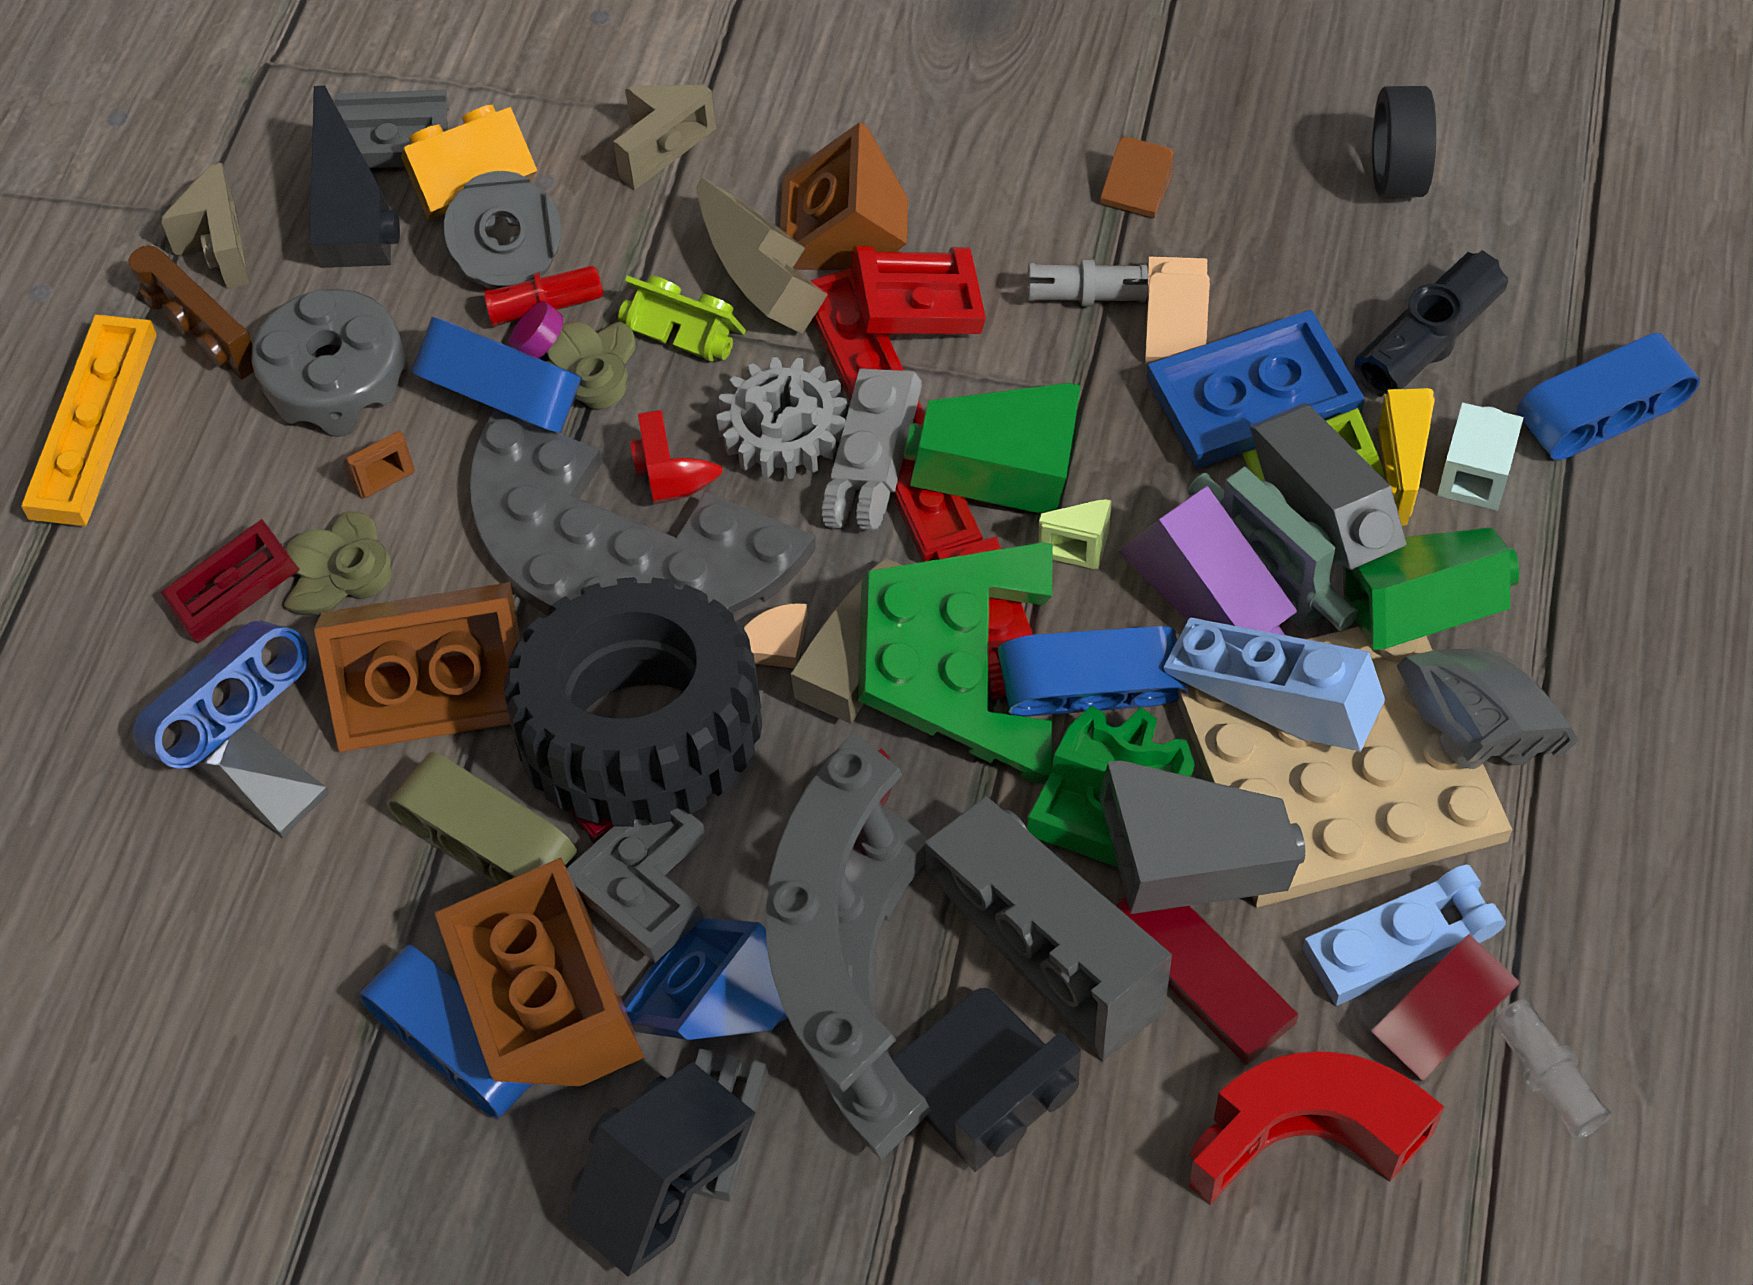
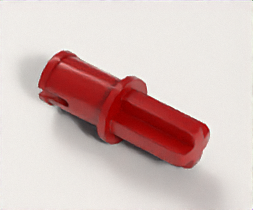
[484,266,603,327]

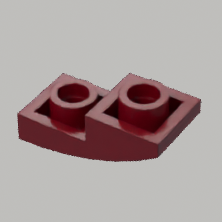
[1371,934,1521,1081]

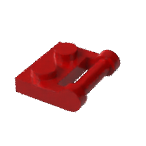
[851,245,986,334]

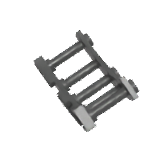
[766,732,931,1161]

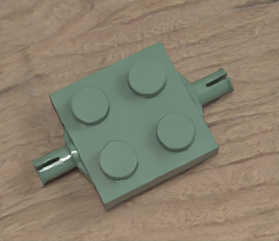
[1188,466,1359,631]

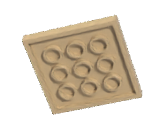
[1177,626,1512,908]

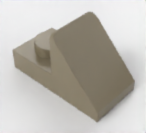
[613,85,716,191]
[162,163,250,289]

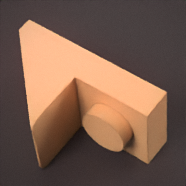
[1145,257,1210,364]

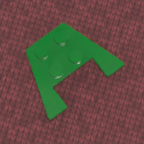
[858,542,1053,784]

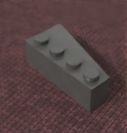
[925,796,1172,1062]

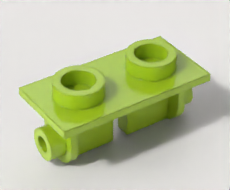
[618,275,746,362]

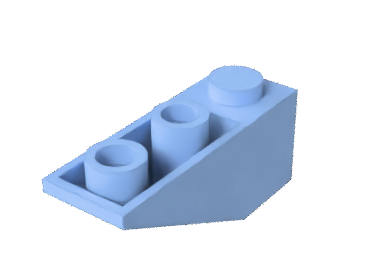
[1163,618,1385,752]

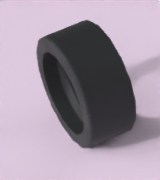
[1372,86,1436,198]

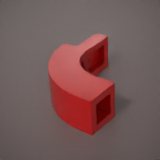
[1189,1051,1444,1205]

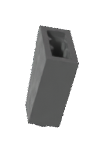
[1249,403,1407,570]
[1099,761,1305,914]

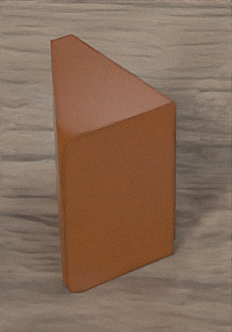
[1100,136,1174,218]
[342,430,415,499]

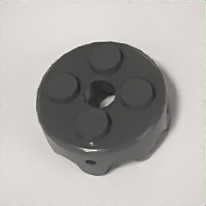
[251,289,408,436]

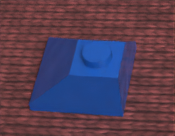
[623,918,788,1040]

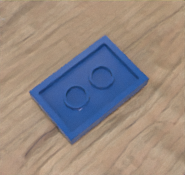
[1146,309,1365,469]

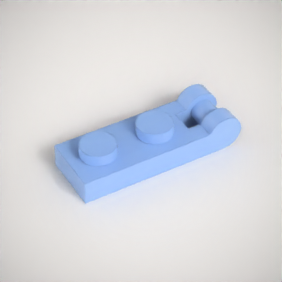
[1303,865,1506,1006]

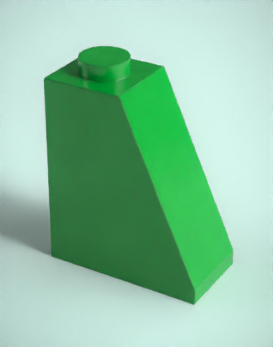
[903,383,1081,514]
[1343,527,1519,650]

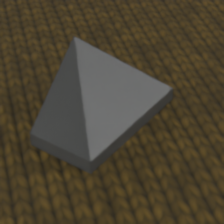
[193,724,329,838]

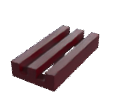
[160,519,300,644]

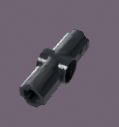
[1354,250,1508,397]

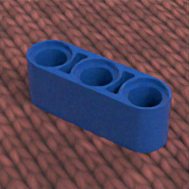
[411,316,582,433]
[1517,333,1700,460]
[133,620,309,769]
[998,626,1188,716]
[358,945,533,1120]

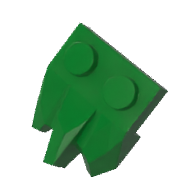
[1027,705,1195,867]

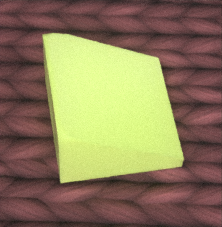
[1038,499,1111,569]

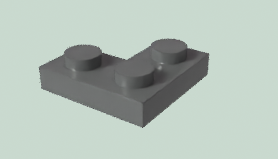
[567,807,707,963]

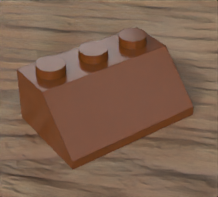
[314,582,521,752]
[435,857,645,1086]

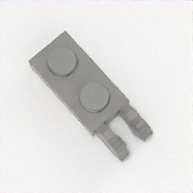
[821,369,922,531]

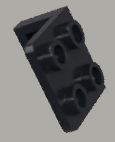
[892,988,1081,1172]

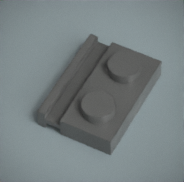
[335,89,449,169]

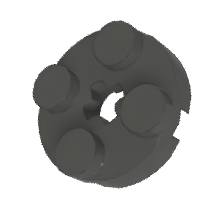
[444,171,561,289]

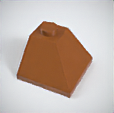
[780,122,908,270]

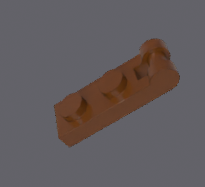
[129,245,254,380]

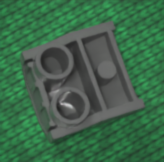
[1397,648,1579,769]

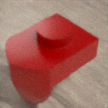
[630,410,723,504]

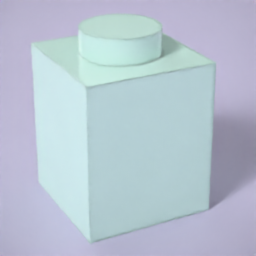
[1437,402,1524,511]

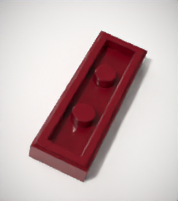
[1115,897,1299,1066]

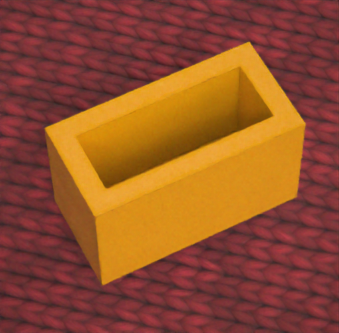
[401,105,537,220]

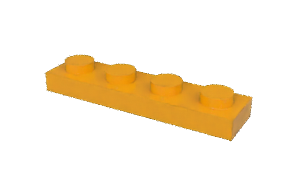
[21,314,157,526]

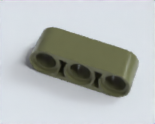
[386,752,577,885]

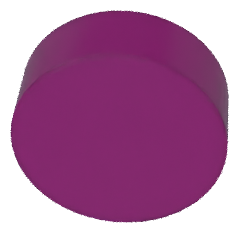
[508,301,563,358]

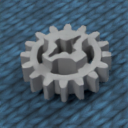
[716,357,848,479]

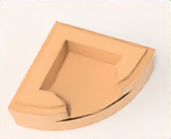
[744,604,808,669]

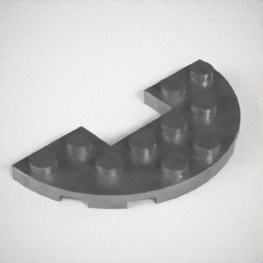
[470,408,816,616]

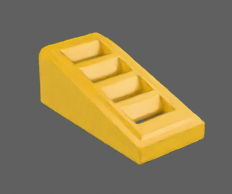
[1377,388,1435,526]

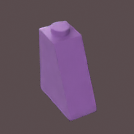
[1119,486,1297,635]

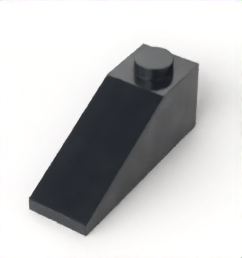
[309,85,400,268]

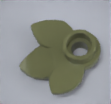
[547,321,636,409]
[284,511,392,614]

